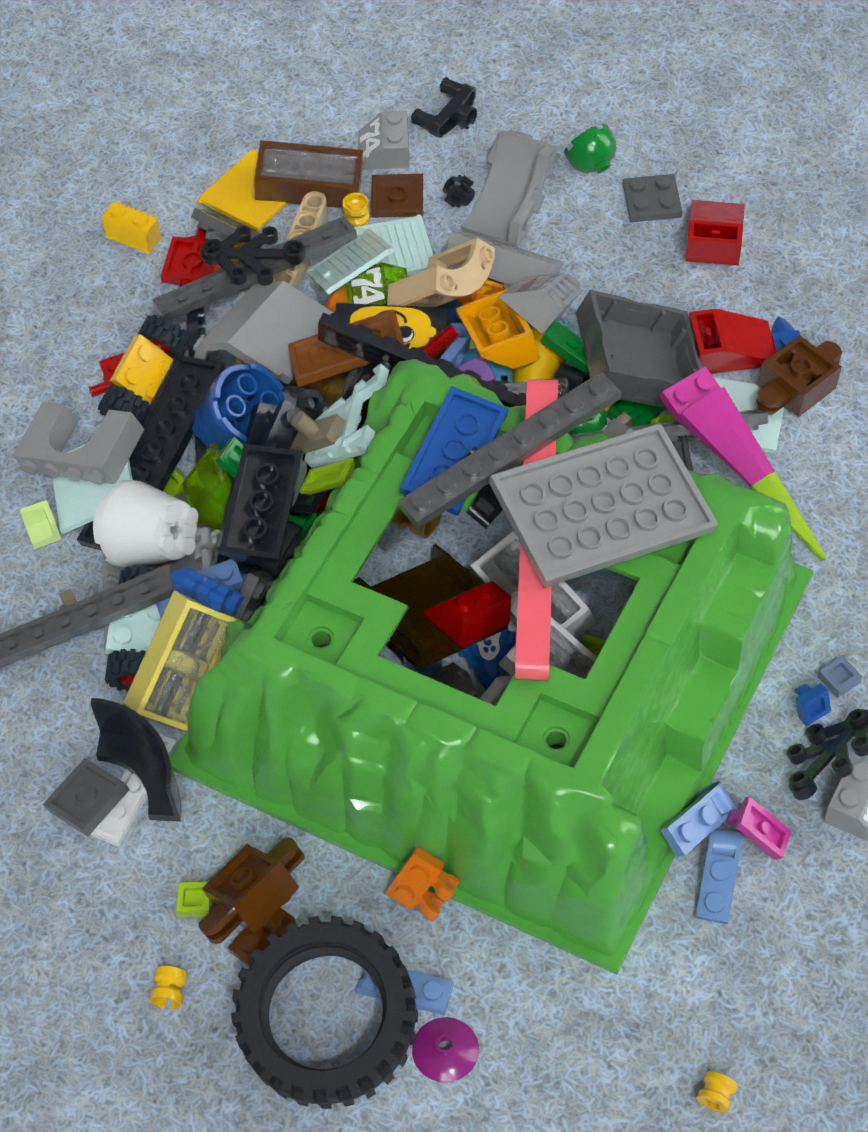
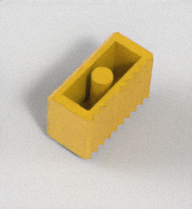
[101,201,162,254]

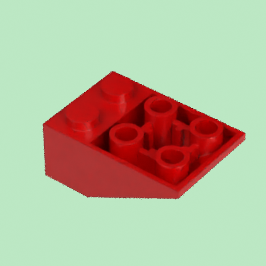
[686,200,745,266]
[689,309,777,374]

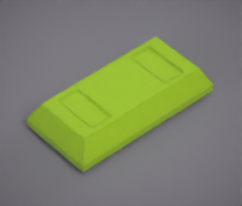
[299,458,355,495]

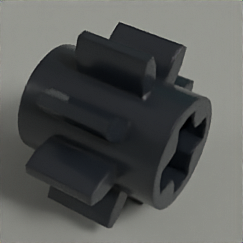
[443,174,475,208]

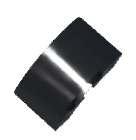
[90,698,182,822]

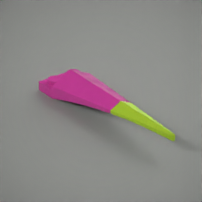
[659,366,827,560]

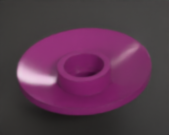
[412,1017,479,1082]

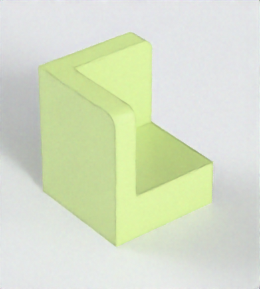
[20,500,61,549]

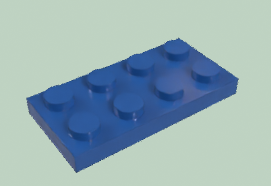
[400,386,508,516]

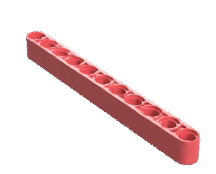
[515,379,558,681]

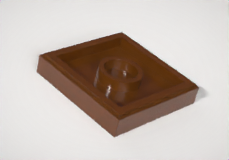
[371,173,423,218]

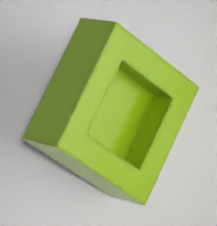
[176,881,211,918]

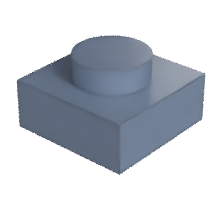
[818,655,863,698]

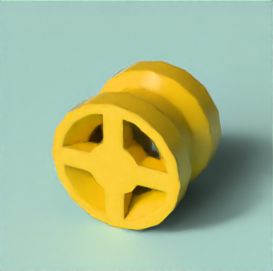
[696,1071,738,1113]

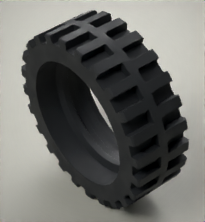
[231,916,418,1109]

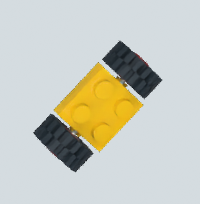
[98,315,191,423]

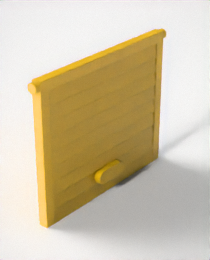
[197,149,288,231]

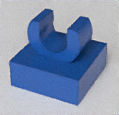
[794,683,831,726]

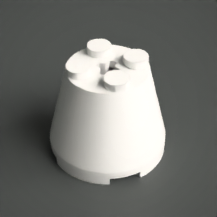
[93,480,198,568]

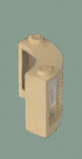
[387,238,495,307]

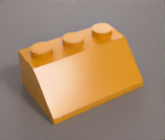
[456,289,540,369]

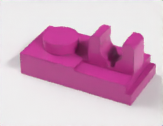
[727,797,791,859]

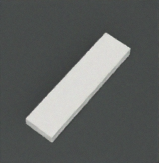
[91,734,177,847]

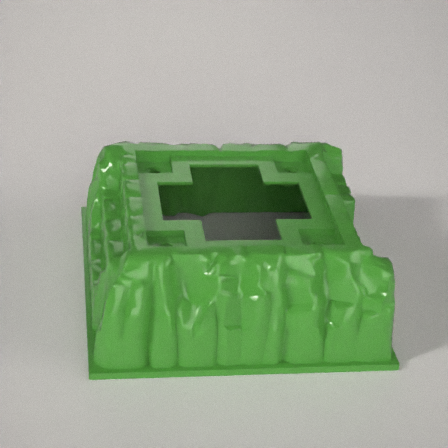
[169,359,814,975]

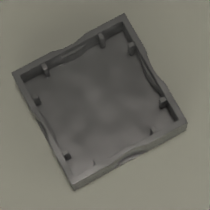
[575,290,703,409]

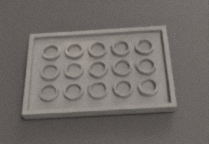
[489,423,719,588]

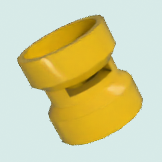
[343,193,370,227]
[149,966,188,1009]

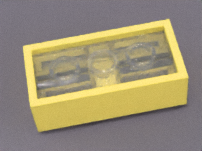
[123,590,239,732]

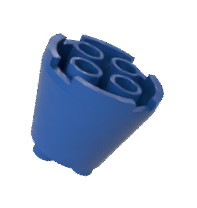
[192,363,285,453]

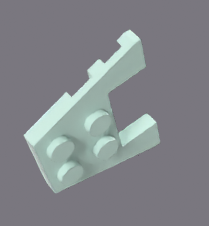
[304,364,389,468]

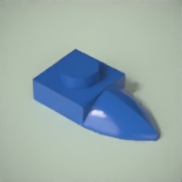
[771,316,801,352]

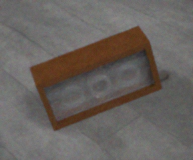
[254,140,363,208]

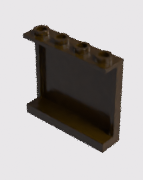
[353,544,508,669]

